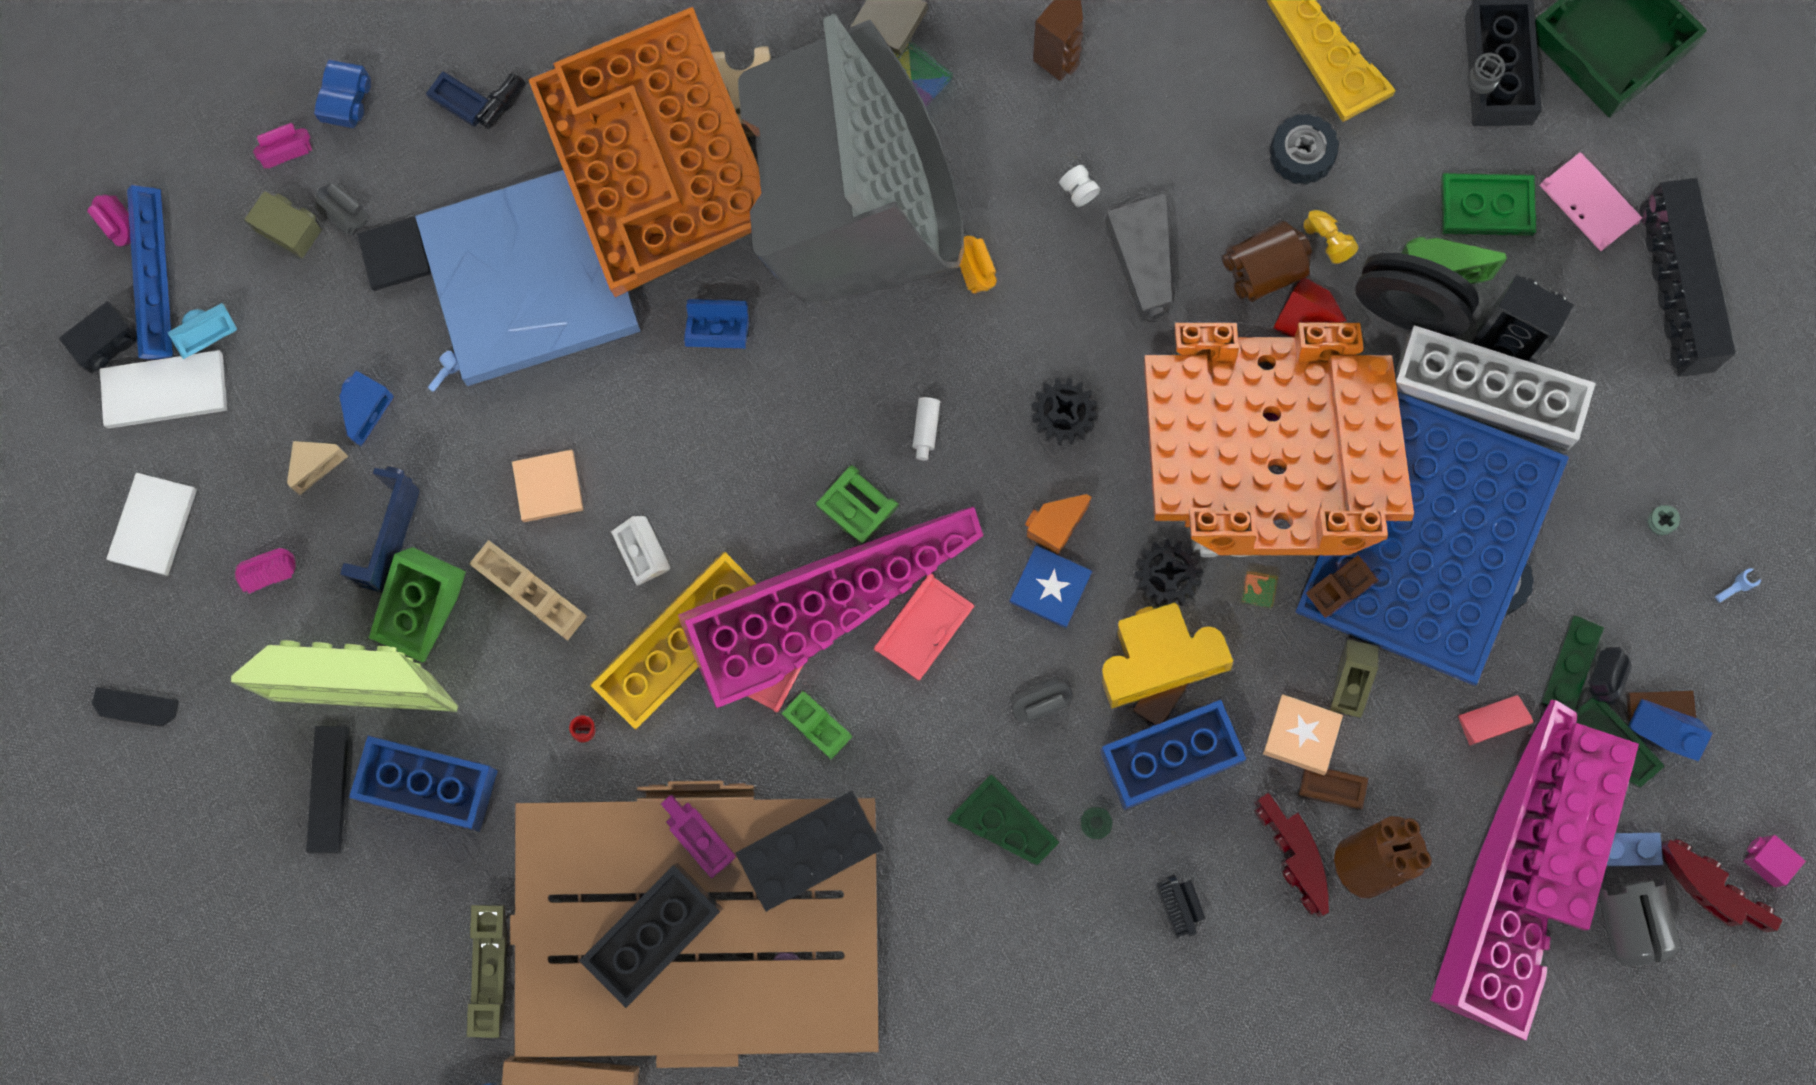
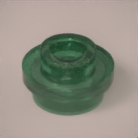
[1080,807,1113,840]

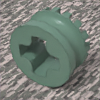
[1647,505,1680,536]

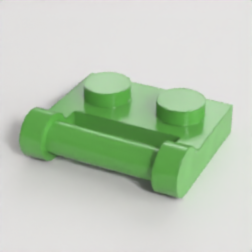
[816,465,899,544]

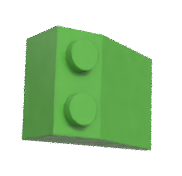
[1402,237,1507,296]
[369,547,466,663]

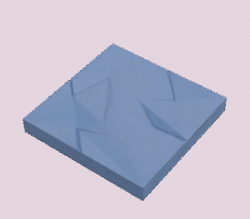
[415,170,641,386]

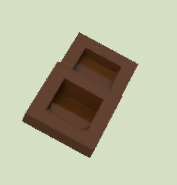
[1306,555,1379,618]

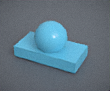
[167,303,237,359]

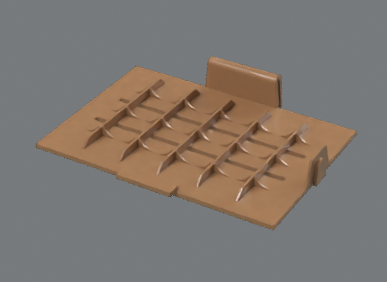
[510,780,879,1068]

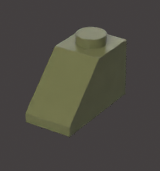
[1330,639,1379,718]

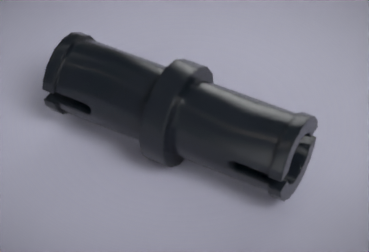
[475,72,526,129]

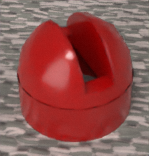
[569,715,596,743]

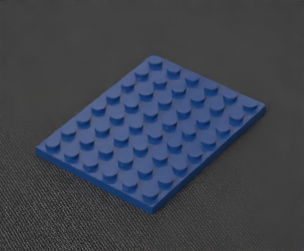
[1295,391,1569,686]

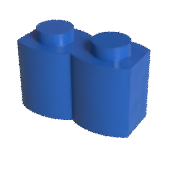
[314,60,371,128]

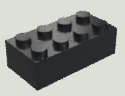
[1465,0,1542,126]
[1471,274,1574,363]
[735,790,883,912]
[579,863,723,1008]

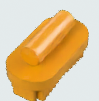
[959,236,997,294]

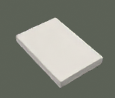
[106,473,197,576]

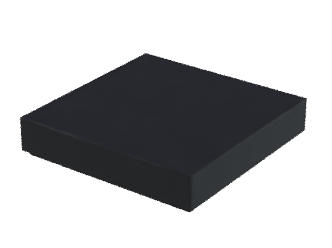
[357,217,431,291]

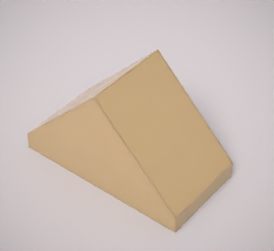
[287,441,348,495]

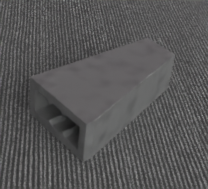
[1105,194,1172,320]

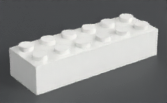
[1395,325,1596,450]

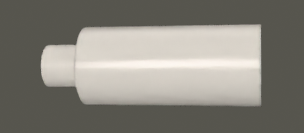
[912,397,940,460]

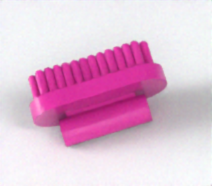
[253,122,312,169]
[87,195,131,246]
[235,548,296,594]

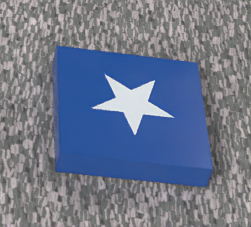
[1009,546,1092,628]

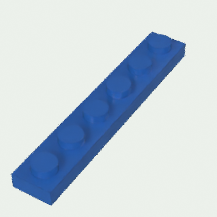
[127,185,173,360]

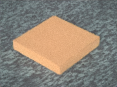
[512,450,584,522]

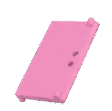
[1539,152,1642,251]

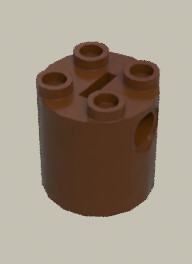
[1221,221,1312,302]
[1334,816,1432,899]

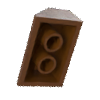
[1033,0,1084,81]

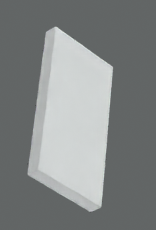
[100,350,227,429]

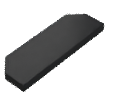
[92,687,179,727]

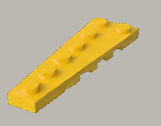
[1266,0,1396,122]

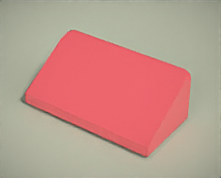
[1458,695,1534,746]

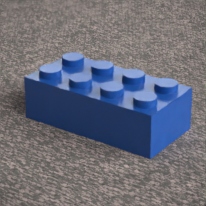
[1100,700,1246,810]
[349,736,498,832]

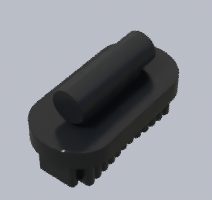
[1589,647,1632,704]
[1156,874,1206,938]

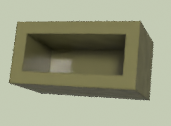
[244,191,322,259]

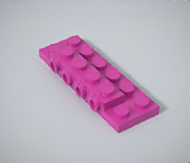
[1522,723,1639,931]

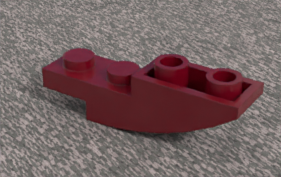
[1254,792,1329,918]
[1661,839,1783,933]

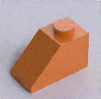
[1025,494,1092,555]

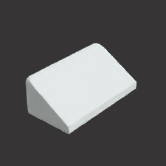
[611,516,670,586]

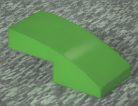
[781,691,853,760]

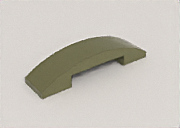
[467,905,507,1038]

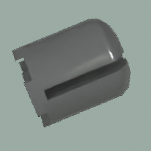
[1598,878,1680,966]

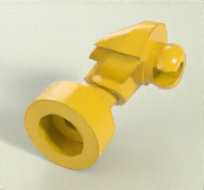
[1303,210,1359,264]

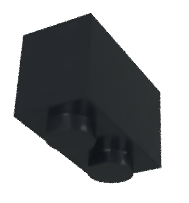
[58,301,137,374]

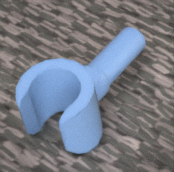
[428,351,459,392]
[1715,568,1761,603]

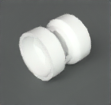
[1059,165,1101,207]

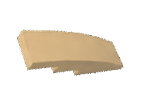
[469,540,587,641]

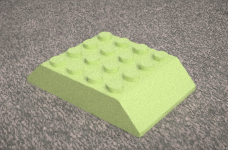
[231,640,458,712]

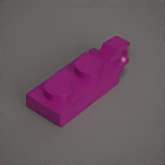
[661,795,737,879]

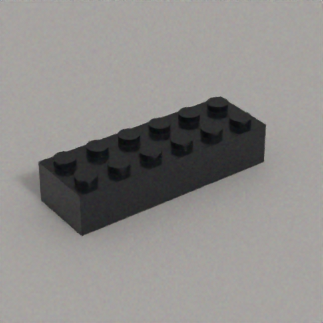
[1640,178,1736,377]

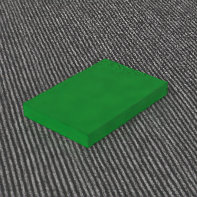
[1441,173,1536,236]

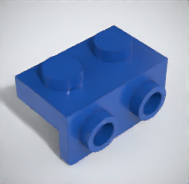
[684,299,749,349]

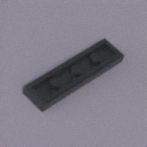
[306,726,349,853]

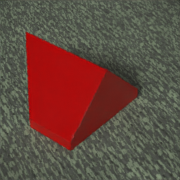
[1273,278,1347,337]

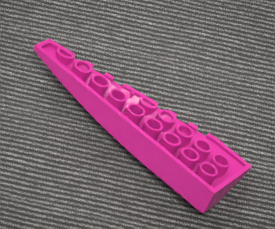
[678,506,984,708]
[1430,700,1578,1041]

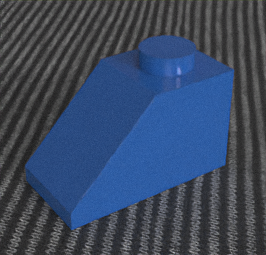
[339,371,394,447]
[1628,699,1713,761]

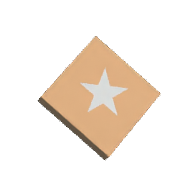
[1263,694,1343,775]

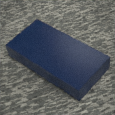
[426,71,489,127]

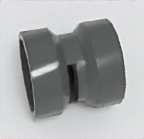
[1468,53,1505,94]

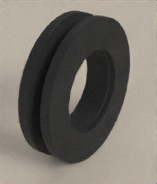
[1355,253,1479,336]

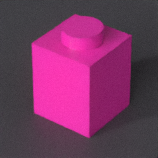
[1743,834,1806,887]

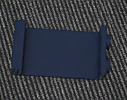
[340,466,420,593]

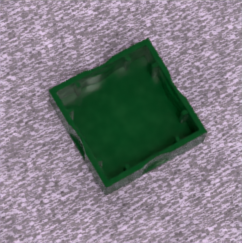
[1535,0,1708,118]

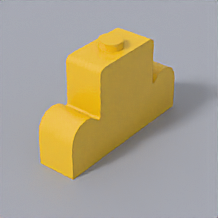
[1102,603,1233,709]

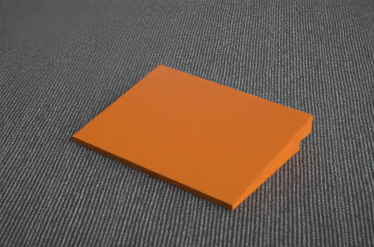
[528,7,761,297]

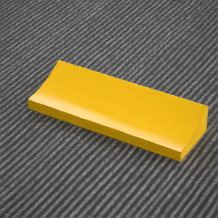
[590,552,756,730]

